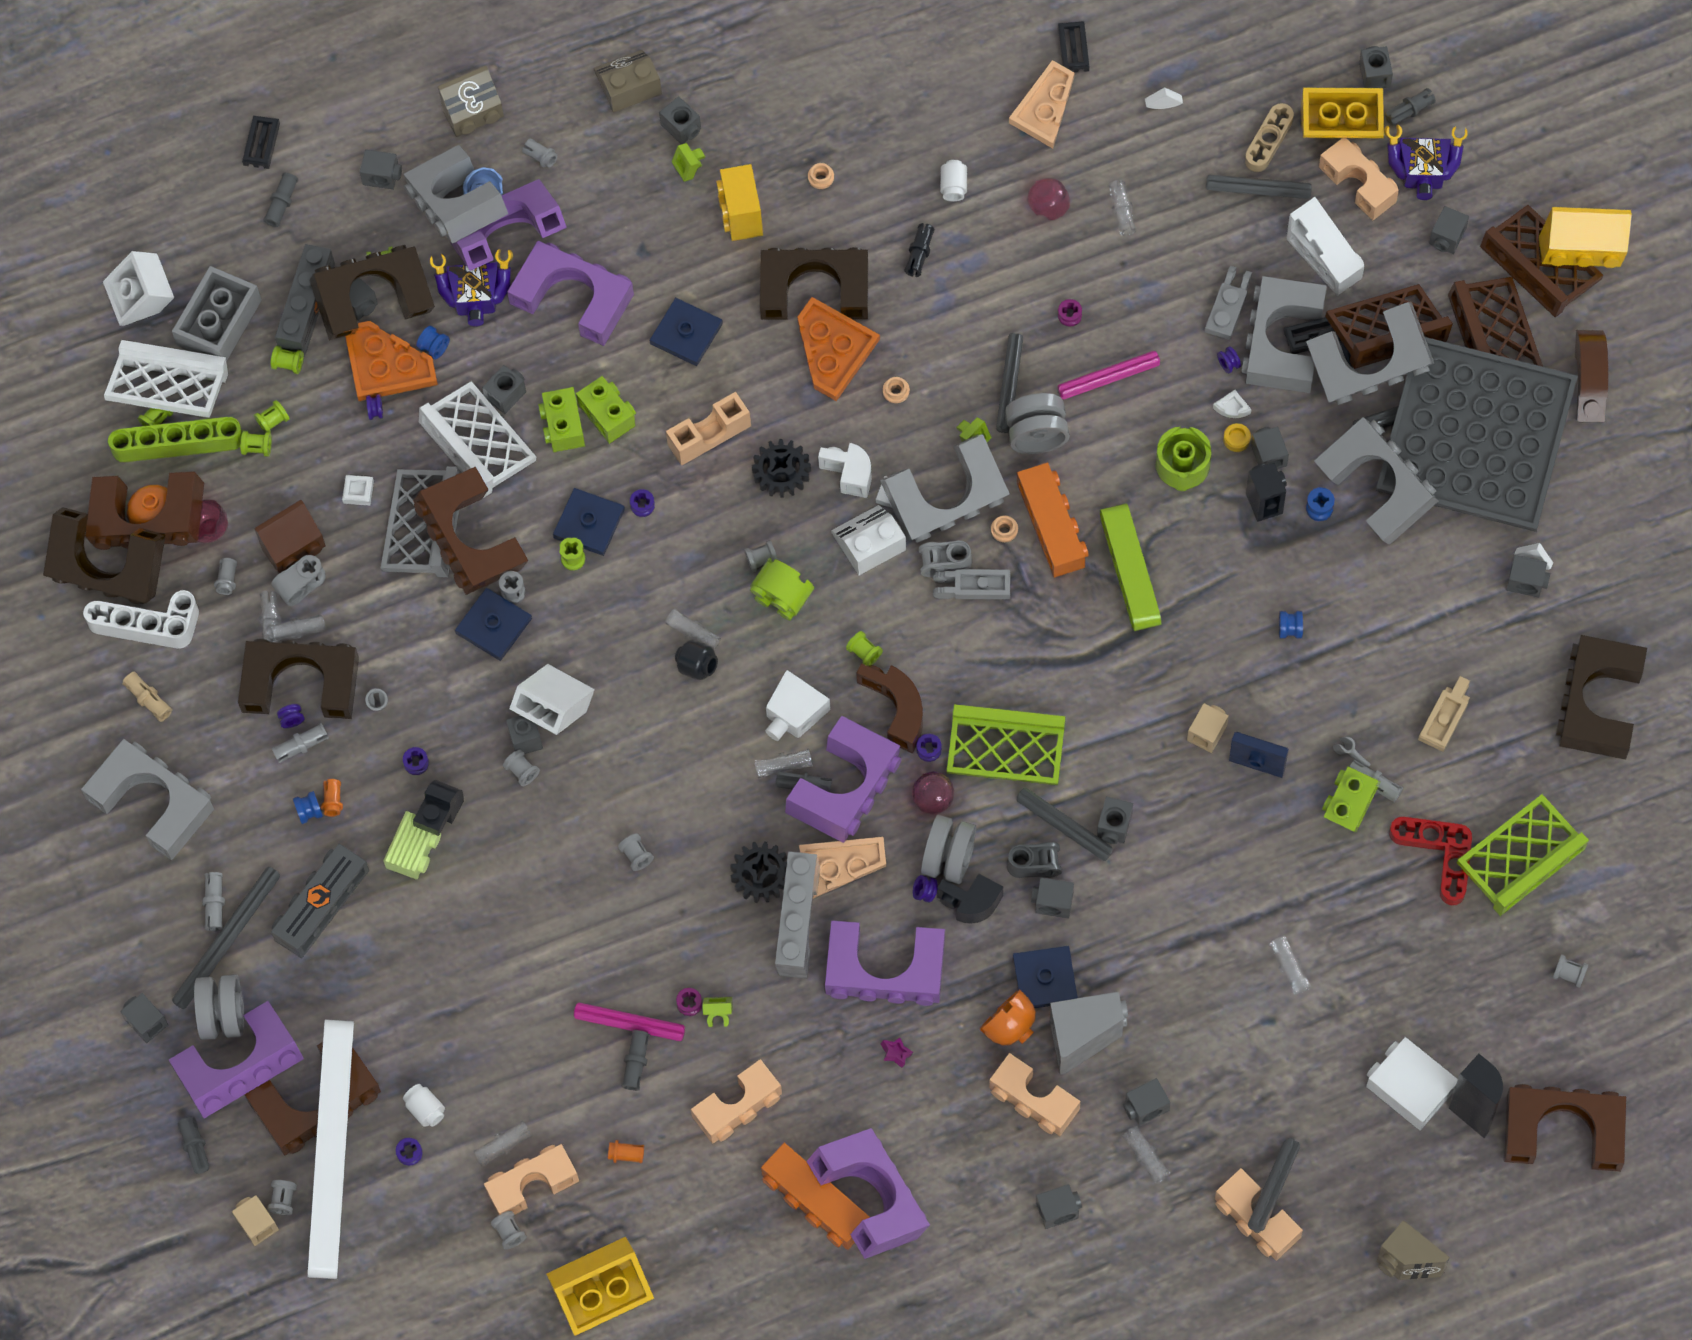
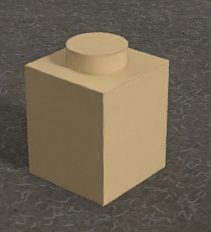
[1187,703,1229,753]
[232,1195,279,1246]

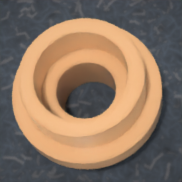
[808,163,834,189]
[883,377,910,403]
[991,516,1018,543]

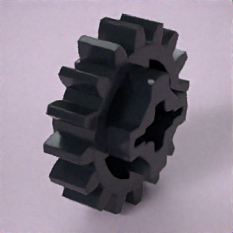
[752,439,811,498]
[730,841,787,903]

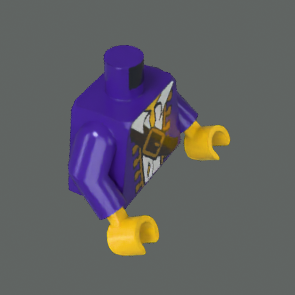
[1384,124,1467,200]
[430,249,513,326]

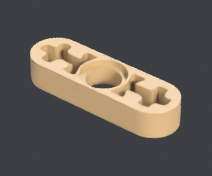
[1245,103,1294,172]

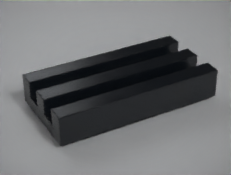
[1058,21,1090,73]
[242,115,280,169]
[1284,317,1339,354]

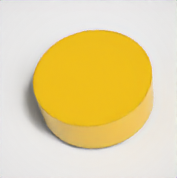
[1223,423,1251,452]

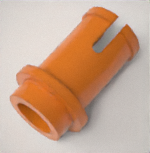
[321,779,343,817]
[608,1140,644,1163]

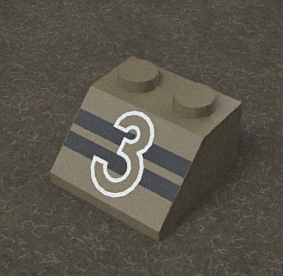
[594,50,662,113]
[438,66,504,137]
[1376,1220,1450,1280]

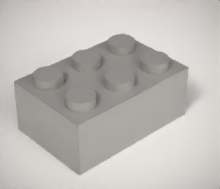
[172,266,262,362]

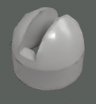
[365,689,388,711]

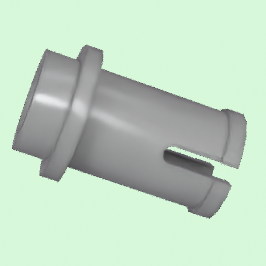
[522,138,557,168]
[214,558,237,595]

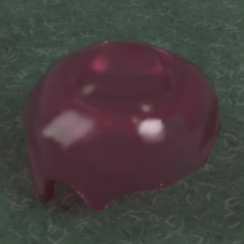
[1027,178,1070,220]
[198,500,228,543]
[912,771,954,814]

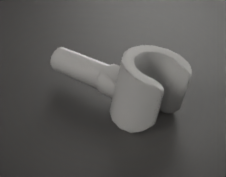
[1333,737,1371,768]

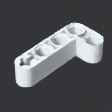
[83,590,199,648]

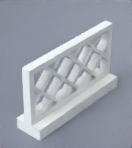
[104,340,228,418]
[419,381,536,498]

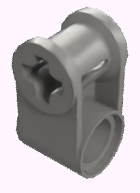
[919,540,972,577]
[271,555,326,606]

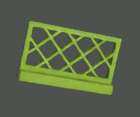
[947,704,1065,785]
[1457,794,1589,916]

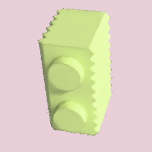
[383,811,441,879]

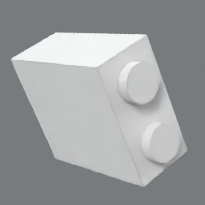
[509,664,595,735]
[1366,1037,1458,1130]

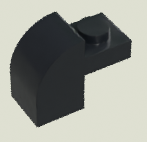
[413,780,464,836]
[937,874,1003,924]

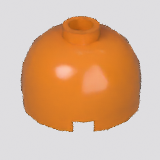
[127,485,167,524]
[980,989,1036,1046]

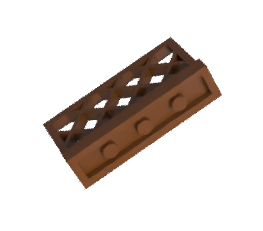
[1480,205,1603,317]
[1448,277,1543,367]
[1325,284,1453,369]

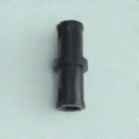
[904,223,935,277]

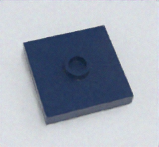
[649,297,723,366]
[553,488,625,556]
[455,588,532,661]
[1229,732,1289,778]
[1013,946,1078,1008]

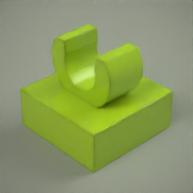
[671,143,706,182]
[956,417,992,442]
[703,997,733,1027]

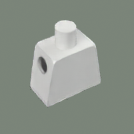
[765,670,830,741]

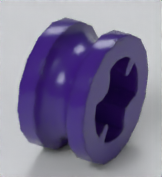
[1217,346,1241,374]
[366,394,383,420]
[630,489,655,517]
[277,704,305,728]
[916,734,942,762]
[403,747,429,775]
[912,875,938,903]
[395,1137,423,1166]

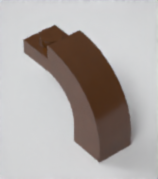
[1575,330,1608,422]
[856,664,923,754]

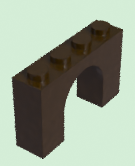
[309,245,435,341]
[760,247,868,320]
[43,507,166,604]
[1556,635,1647,760]
[238,639,359,719]

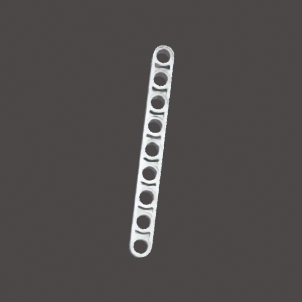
[308,1020,354,1279]

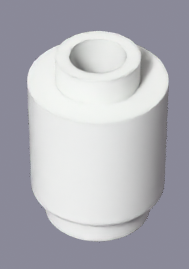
[940,160,967,201]
[403,1084,445,1127]

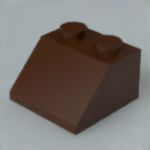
[254,500,326,574]

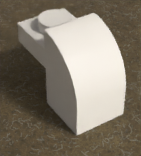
[818,443,872,498]

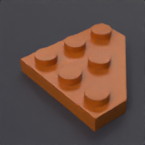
[797,297,880,401]
[345,321,438,401]

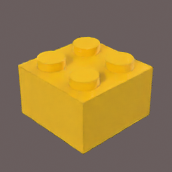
[716,164,763,241]

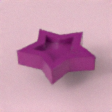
[881,1038,913,1068]

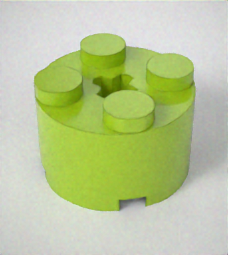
[1155,426,1211,492]
[750,558,814,621]

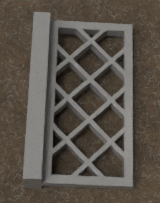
[381,466,461,577]

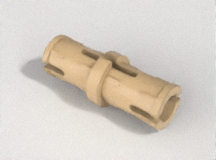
[122,672,173,722]

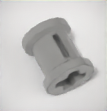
[744,540,778,573]
[499,571,525,604]
[503,749,540,787]
[618,834,654,871]
[1553,954,1589,988]
[267,1180,297,1215]
[491,1211,527,1250]

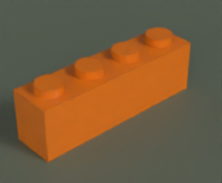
[1017,462,1088,578]
[761,1142,870,1250]

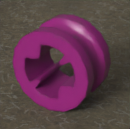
[1058,299,1082,327]
[676,988,702,1016]

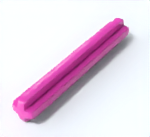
[1058,351,1160,399]
[574,1003,685,1041]

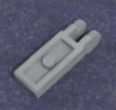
[1205,266,1252,340]
[933,569,1010,599]

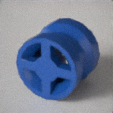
[416,325,450,360]
[1306,487,1335,521]
[1279,611,1303,639]
[293,791,323,824]

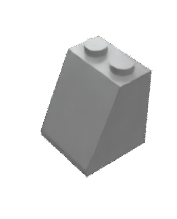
[1049,992,1128,1075]

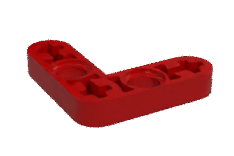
[1389,817,1472,905]

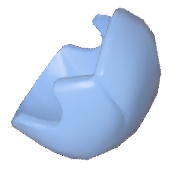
[463,167,503,196]

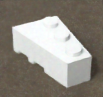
[1287,197,1364,296]

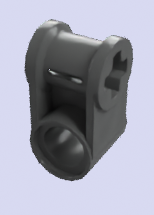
[1007,842,1062,878]

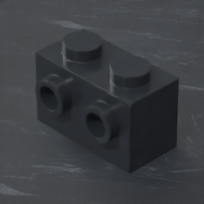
[1246,463,1287,522]

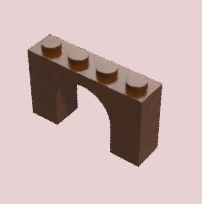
[413,466,529,595]
[85,471,204,550]
[244,1042,381,1156]
[1504,1084,1626,1172]

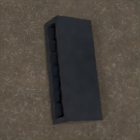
[1449,1053,1503,1138]

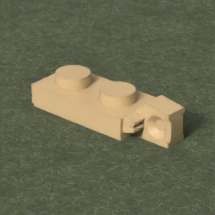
[1418,676,1470,752]

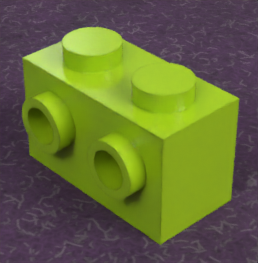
[576,376,636,444]
[538,387,585,453]
[1322,766,1381,833]

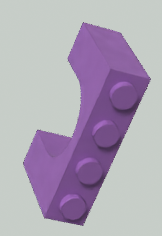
[449,179,567,271]
[507,241,634,346]
[785,716,901,843]
[825,921,945,1006]
[169,1001,304,1118]
[807,1128,930,1259]

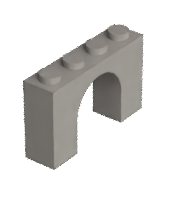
[404,145,508,244]
[1242,276,1327,393]
[1306,302,1435,405]
[1314,417,1439,545]
[880,434,1010,543]
[81,739,214,860]
[775,851,820,979]

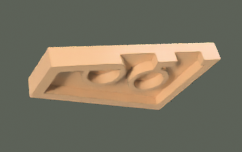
[1009,60,1074,148]
[799,837,886,899]

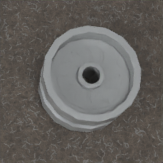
[1005,393,1070,454]
[921,815,976,884]
[194,974,244,1040]

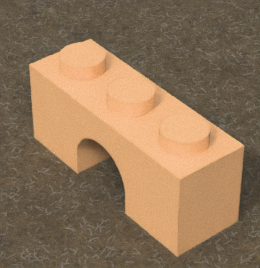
[1319,138,1399,220]
[666,392,751,466]
[989,1053,1081,1136]
[691,1059,782,1144]
[484,1144,579,1215]
[1215,1168,1303,1261]

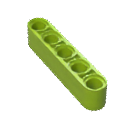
[108,417,242,462]
[1100,503,1161,631]

